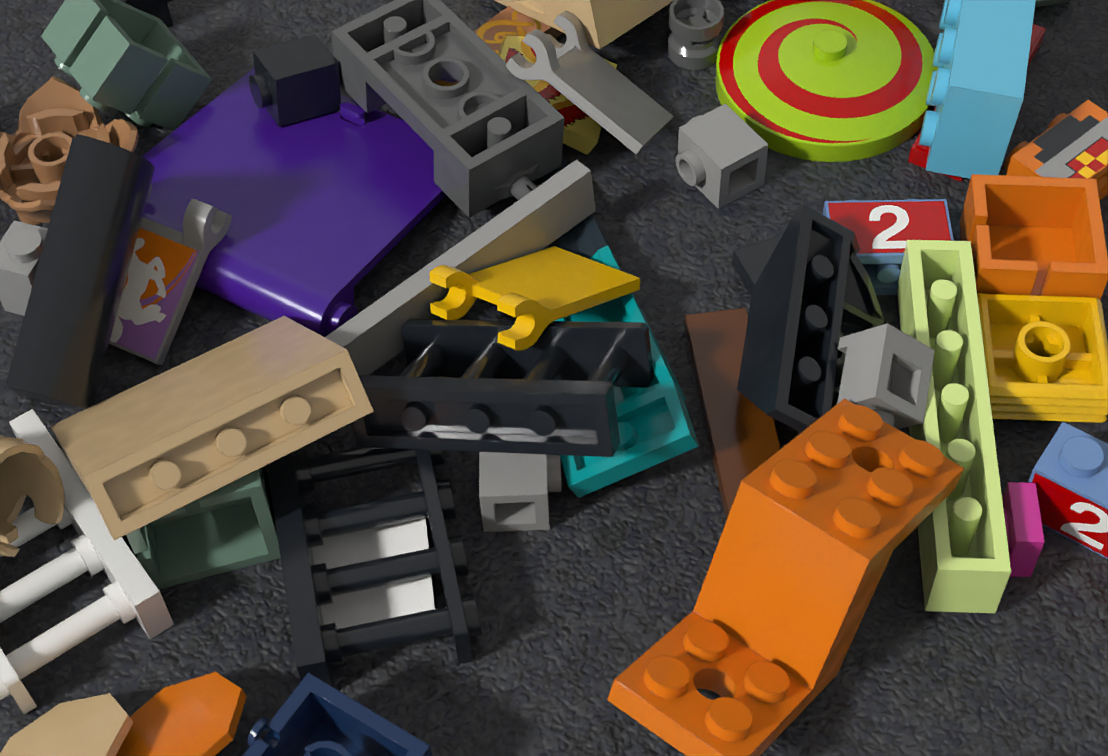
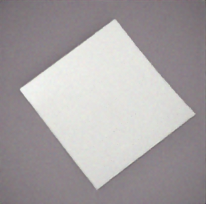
[312,518,435,629]

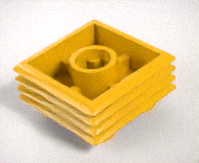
[977,293,1108,423]

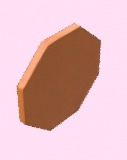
[116,672,247,756]

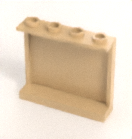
[50,316,374,541]

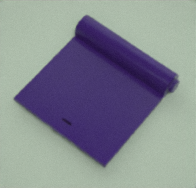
[142,67,446,337]

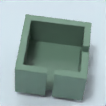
[41,0,212,131]
[126,467,280,590]

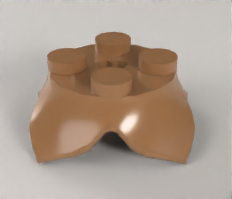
[0,76,139,225]

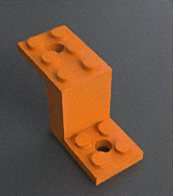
[607,398,964,756]

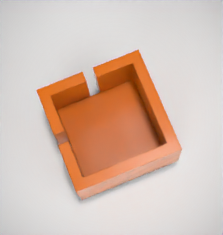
[959,174,1108,300]

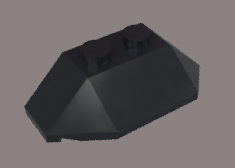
[737,204,884,432]

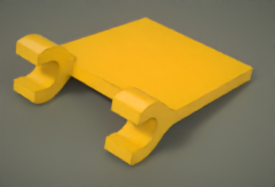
[429,246,640,351]

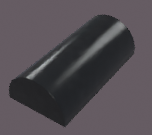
[6,134,155,411]

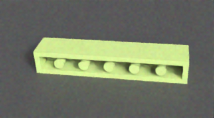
[897,240,1011,613]

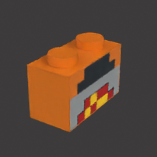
[1004,100,1108,201]

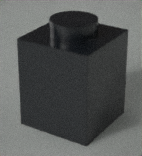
[249,34,341,127]

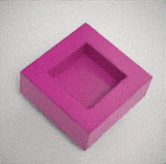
[1002,482,1045,577]

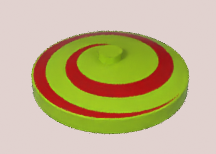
[715,0,938,162]

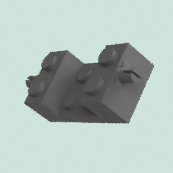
[331,0,565,218]

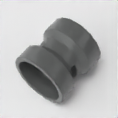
[668,0,724,70]

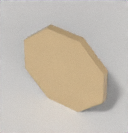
[0,693,133,756]

